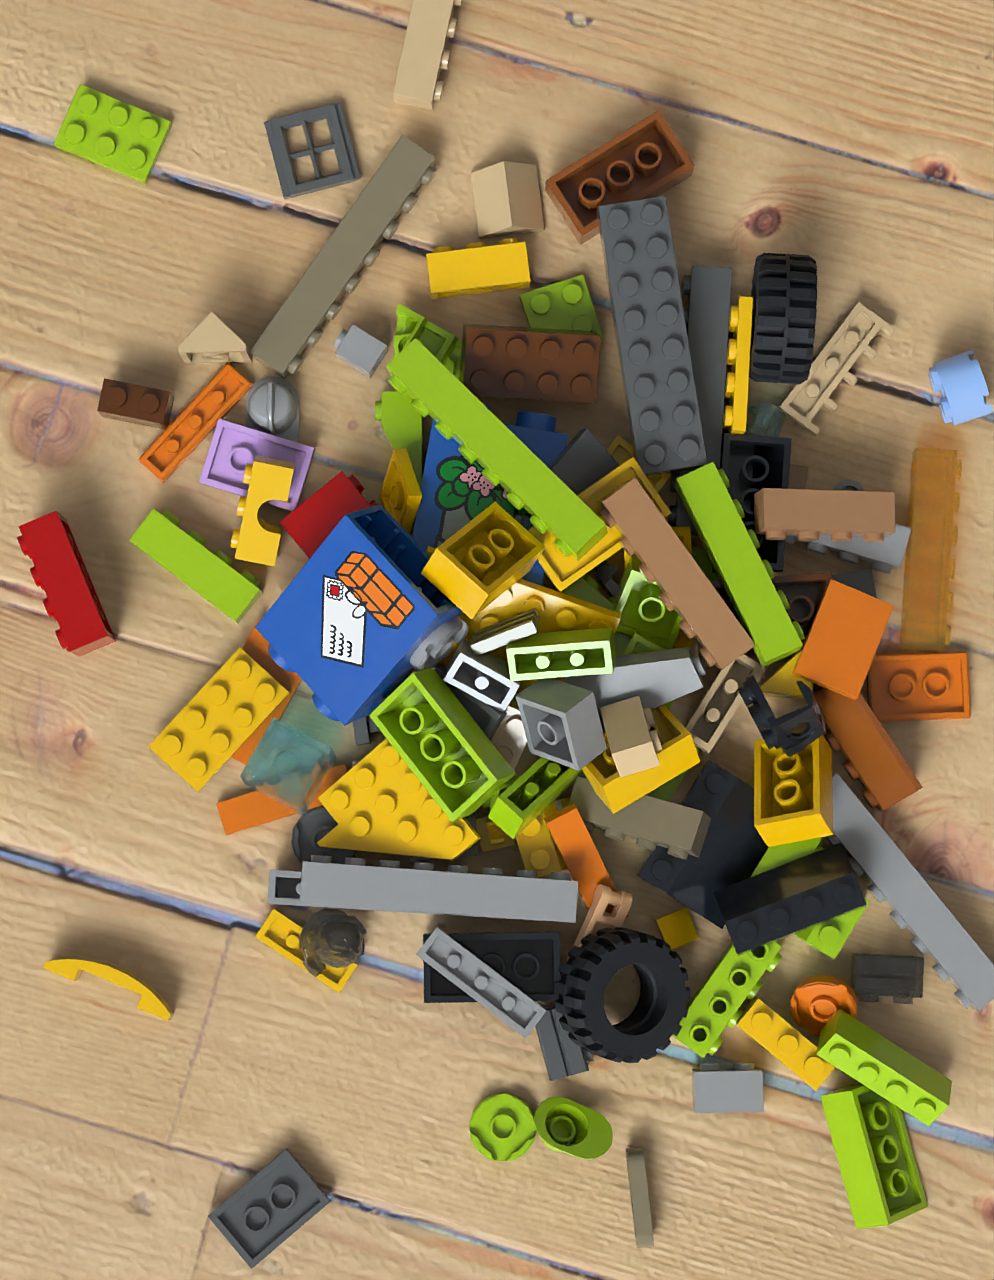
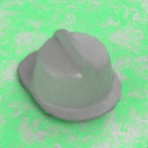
[246,376,299,442]

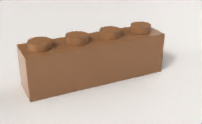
[754,488,896,543]

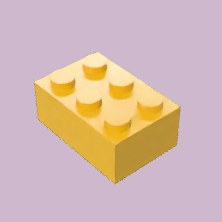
[421,502,546,619]
[754,731,833,847]

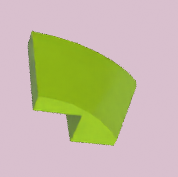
[393,304,462,380]

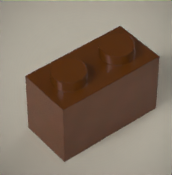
[97,378,174,430]

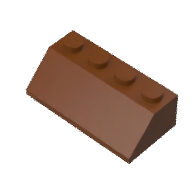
[813,687,923,811]

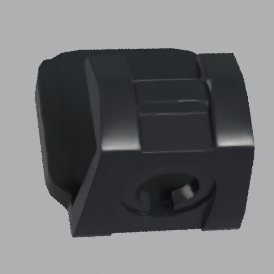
[738,675,826,757]

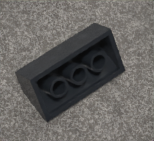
[712,433,792,573]
[713,843,867,956]

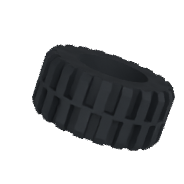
[749,253,817,384]
[554,927,690,1063]

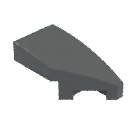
[593,560,620,599]

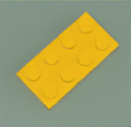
[722,296,753,434]
[527,457,671,592]
[148,647,290,792]

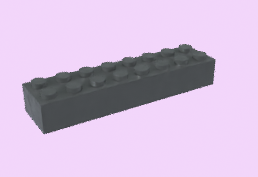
[597,196,707,477]

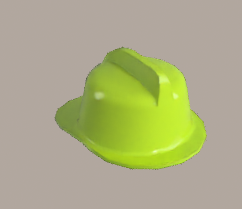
[534,1096,613,1160]

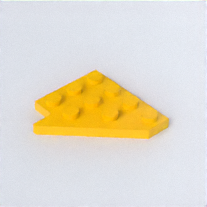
[317,738,481,860]

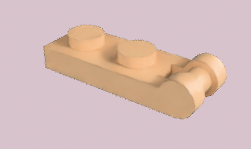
[566,884,632,963]

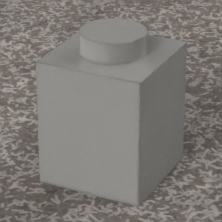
[334,325,388,379]

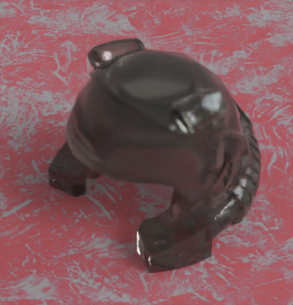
[299,907,367,977]

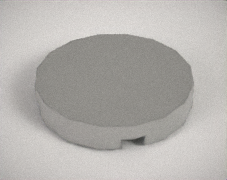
[410,616,469,671]

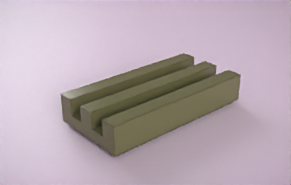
[470,608,540,656]

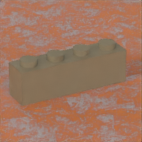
[568,776,711,859]

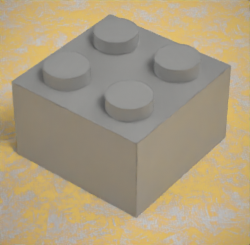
[516,678,607,770]

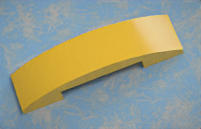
[43,958,174,1021]

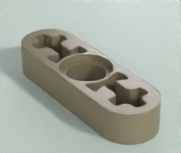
[625,1147,654,1248]

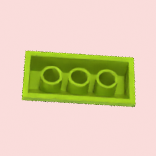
[820,1082,928,1229]

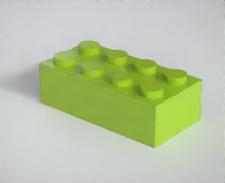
[369,667,516,822]

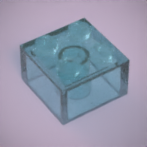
[240,718,337,815]

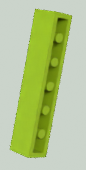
[675,462,805,667]

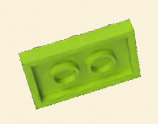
[54,84,172,184]

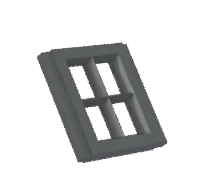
[264,102,361,199]

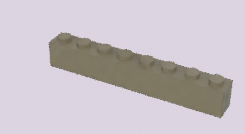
[250,135,437,379]

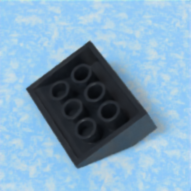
[636,760,769,929]

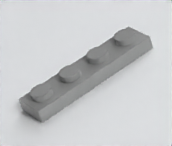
[416,927,547,1038]

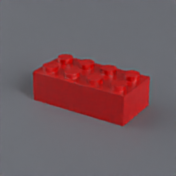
[17,511,116,657]

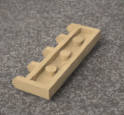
[778,302,895,436]

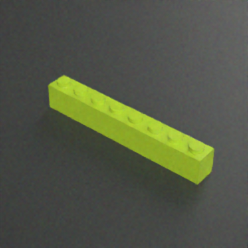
[386,338,608,561]

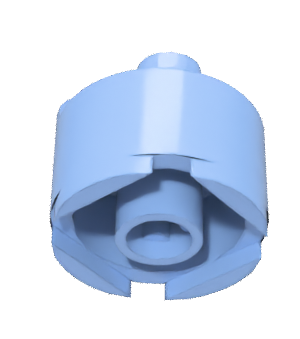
[928,349,993,426]

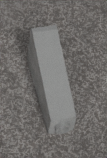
[563,647,706,730]

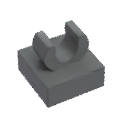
[353,716,381,746]

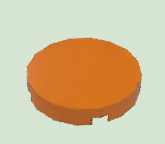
[790,975,858,1037]

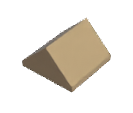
[471,161,545,239]
[178,311,252,364]

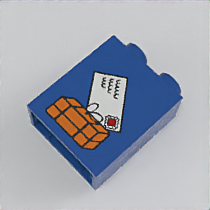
[255,504,463,726]

